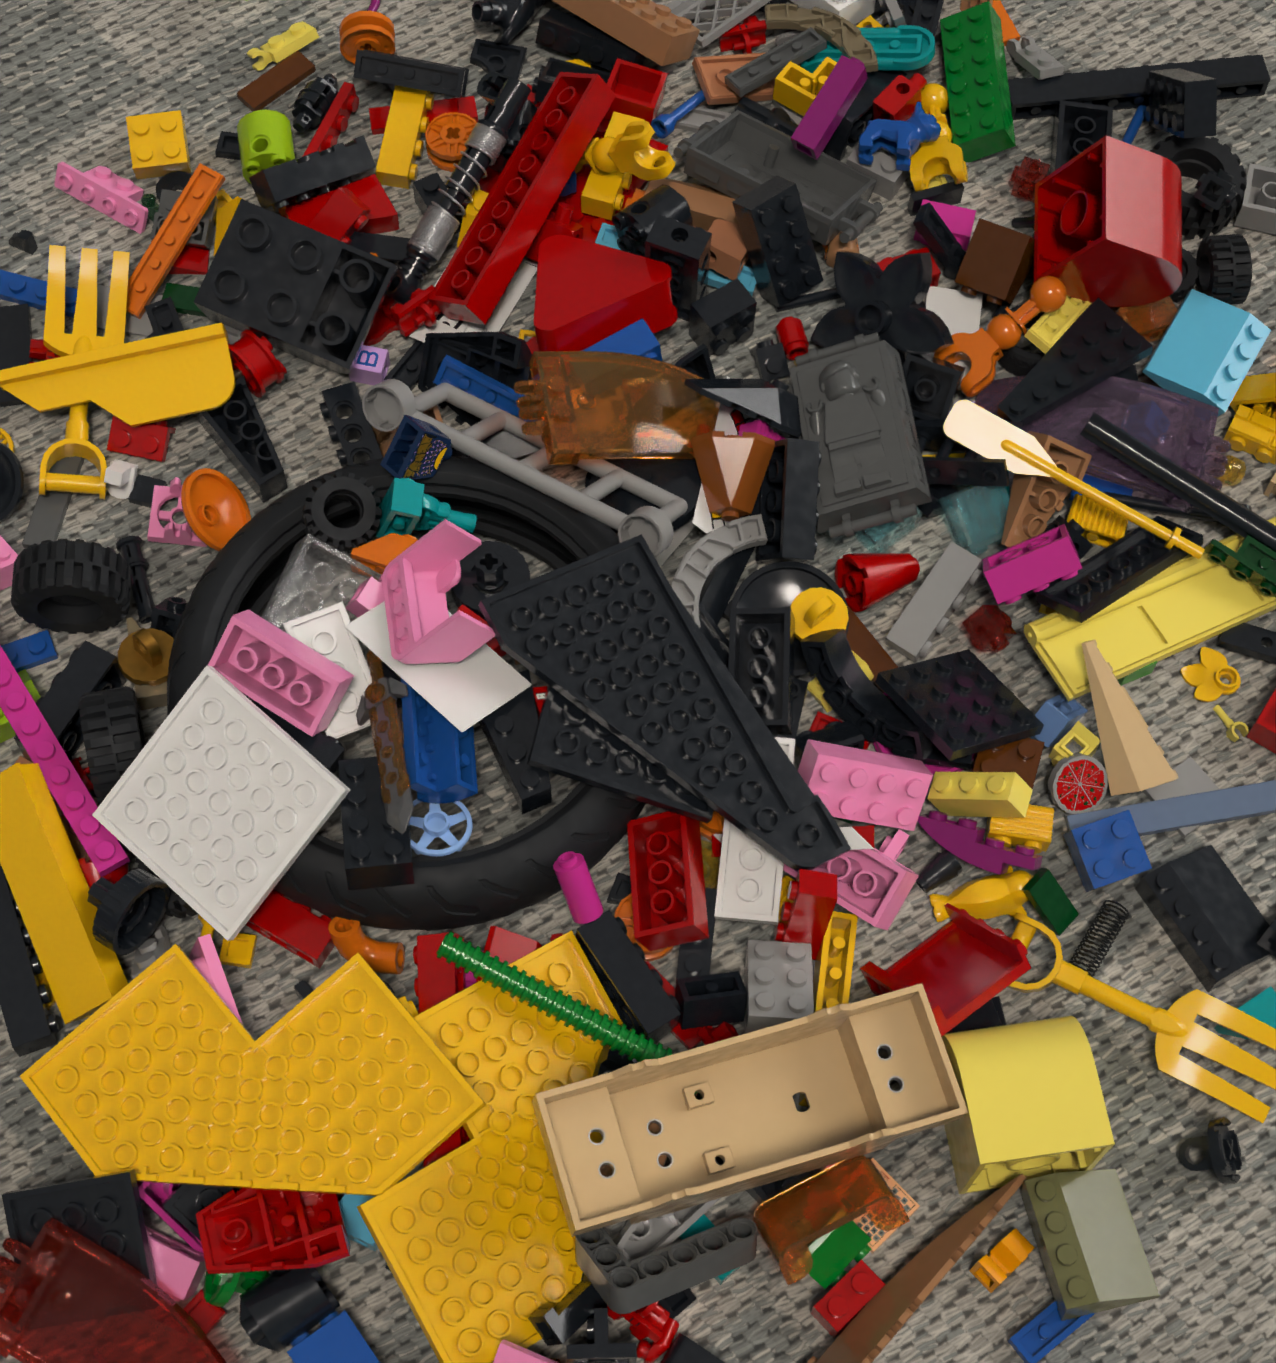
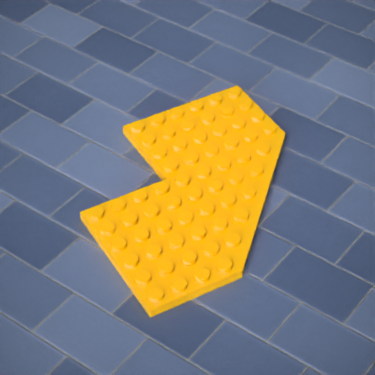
[357,930,623,1363]
[20,944,486,1196]

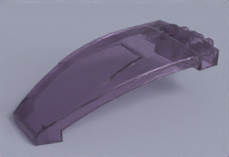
[974,375,1231,513]

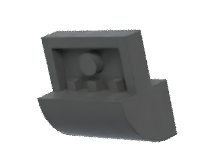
[151,189,218,248]

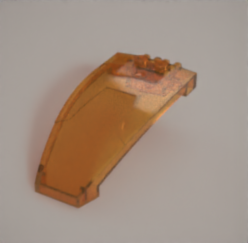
[514,351,721,465]

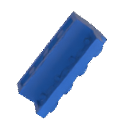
[400,677,478,804]

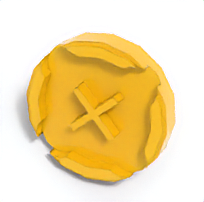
[791,587,849,641]

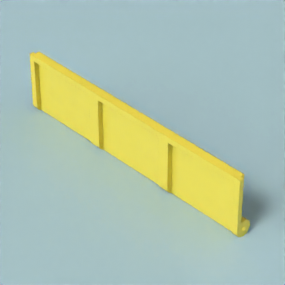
[1024,517,1276,702]

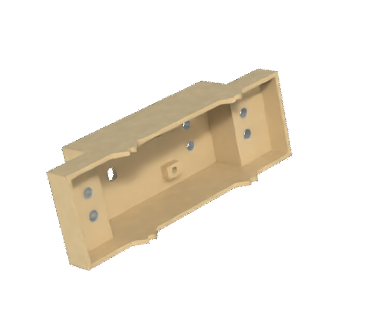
[532,983,968,1237]

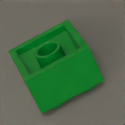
[795,1210,872,1289]

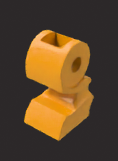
[969,1228,1035,1293]

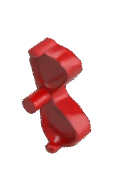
[71,757,94,793]

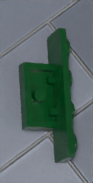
[1204,535,1276,597]

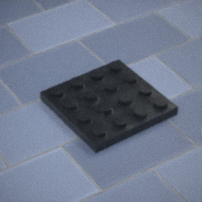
[875,649,1044,761]
[2,1169,160,1330]

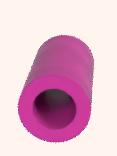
[553,851,603,924]

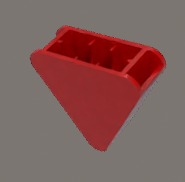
[533,234,678,375]

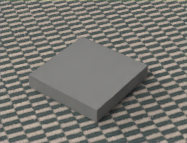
[1143,756,1220,838]

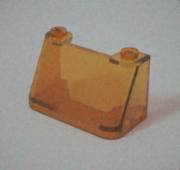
[753,1155,910,1286]

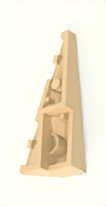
[1082,639,1178,796]

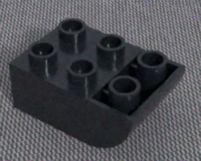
[194,199,398,374]

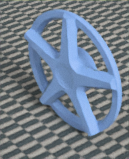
[409,799,473,857]

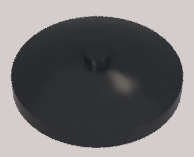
[589,439,702,535]
[729,561,849,679]

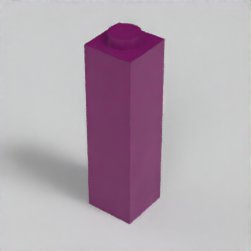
[791,55,868,160]

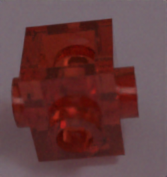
[1010,156,1050,203]
[962,605,1017,653]

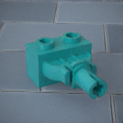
[376,478,477,538]

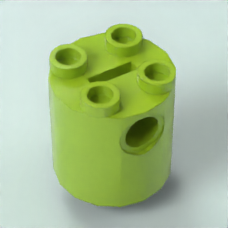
[237,109,295,184]

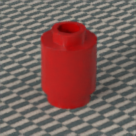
[775,317,809,360]

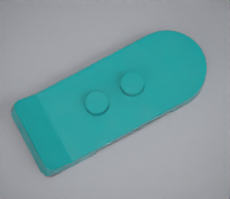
[800,25,935,73]

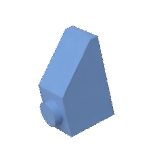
[1031,693,1088,748]

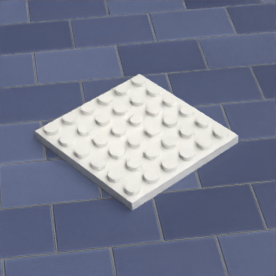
[92,665,351,941]

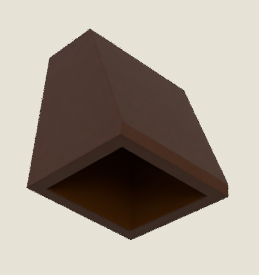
[954,218,1034,306]

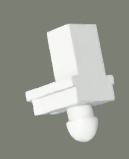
[104,459,138,499]

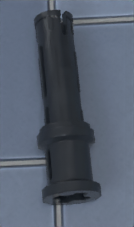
[116,536,155,624]

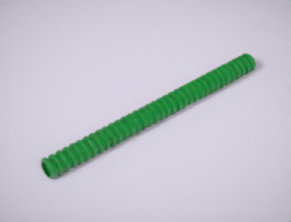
[436,931,702,1099]

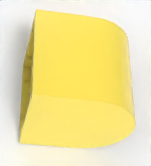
[942,1016,1115,1194]

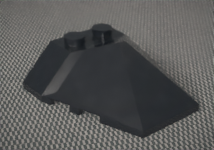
[418,332,537,433]

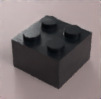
[689,278,757,356]
[903,353,965,420]

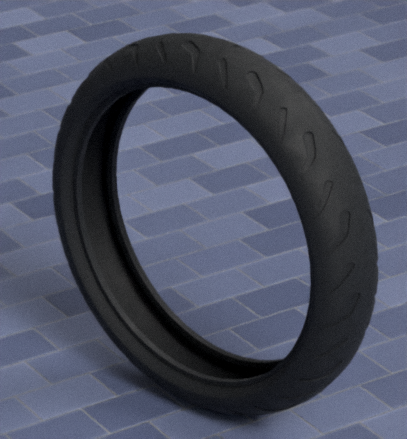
[167,456,646,931]

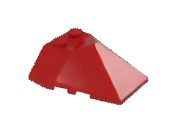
[196,1188,350,1274]

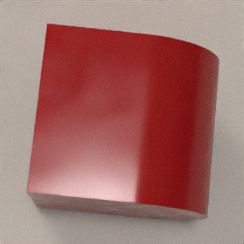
[1034,135,1182,307]

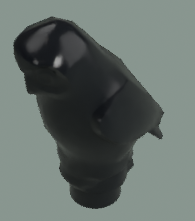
[472,0,546,45]

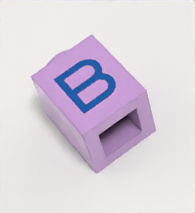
[349,345,390,385]

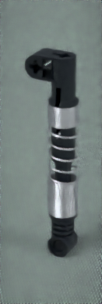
[386,72,531,305]

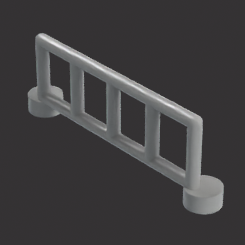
[362,379,688,557]

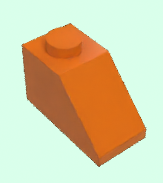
[351,533,418,577]

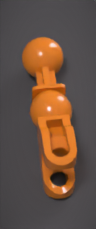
[934,276,1067,397]

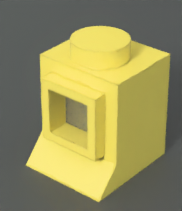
[1049,721,1100,767]

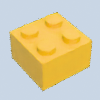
[126,110,191,180]

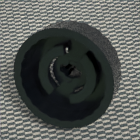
[451,541,530,621]
[87,869,170,955]

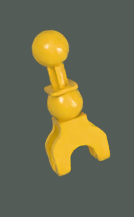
[909,83,968,192]
[574,121,676,181]

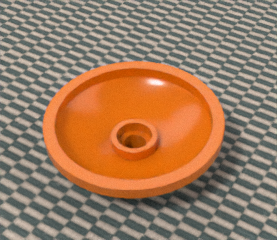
[181,468,251,551]

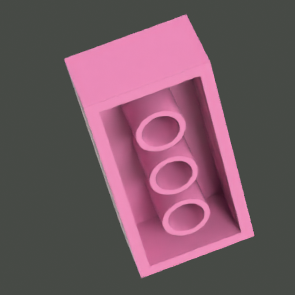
[208,609,354,737]
[798,739,933,831]
[783,849,919,931]

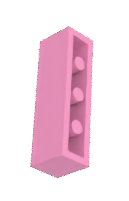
[145,1226,206,1302]

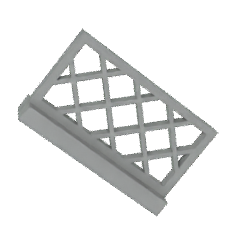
[666,0,771,48]

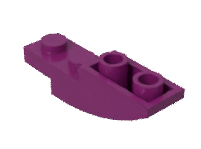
[917,810,1043,875]

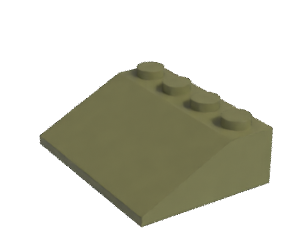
[1020,1169,1160,1321]

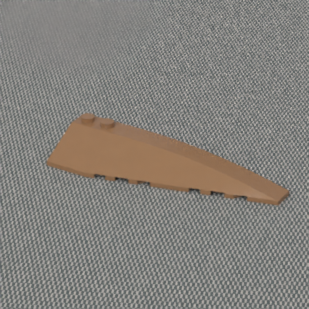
[807,1174,1027,1363]

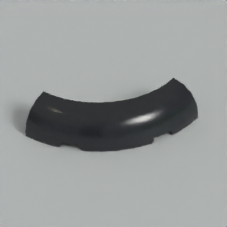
[800,629,935,761]

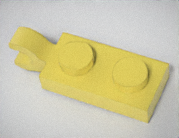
[247,21,319,71]

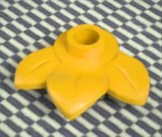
[1180,647,1241,702]

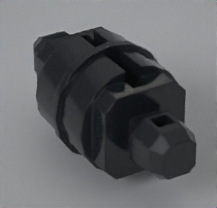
[292,74,338,133]

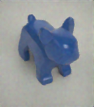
[858,101,941,171]

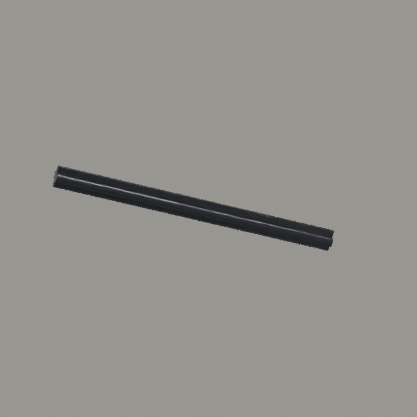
[1080,412,1276,552]

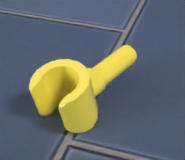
[1213,705,1249,742]

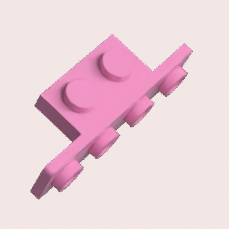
[54,162,149,234]

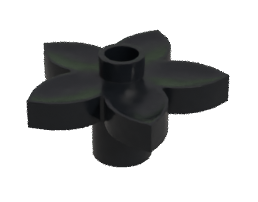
[810,251,954,367]

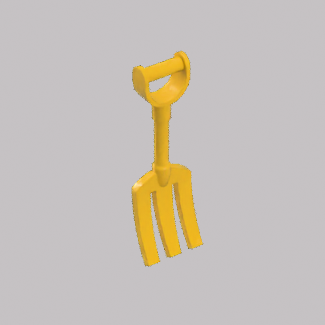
[39,245,130,500]
[1007,913,1276,1123]

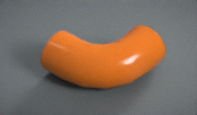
[328,916,405,974]

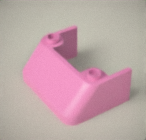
[382,519,495,664]

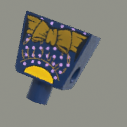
[380,415,452,480]

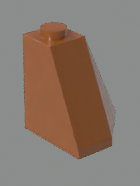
[691,431,775,521]

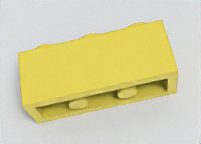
[927,772,1033,818]

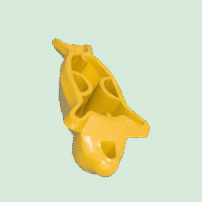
[929,865,1034,922]

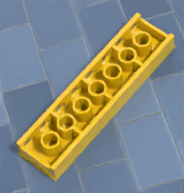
[0,763,128,1024]

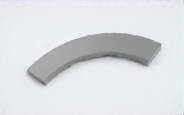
[671,514,768,628]

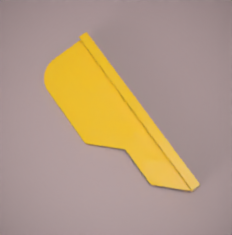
[0,322,235,427]

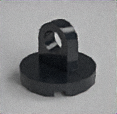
[1179,1117,1242,1185]

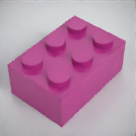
[982,524,1082,604]

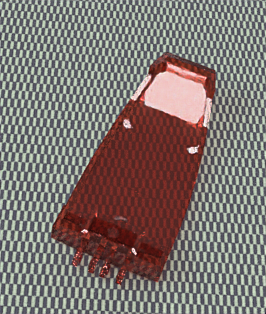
[0,1217,227,1363]

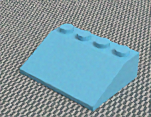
[1142,289,1271,422]

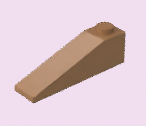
[643,178,739,231]
[1001,431,1092,547]

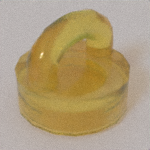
[1215,455,1246,486]

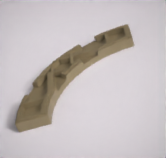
[764,4,878,72]

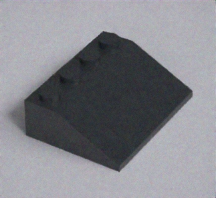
[1135,845,1272,992]

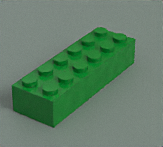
[940,1,1016,162]

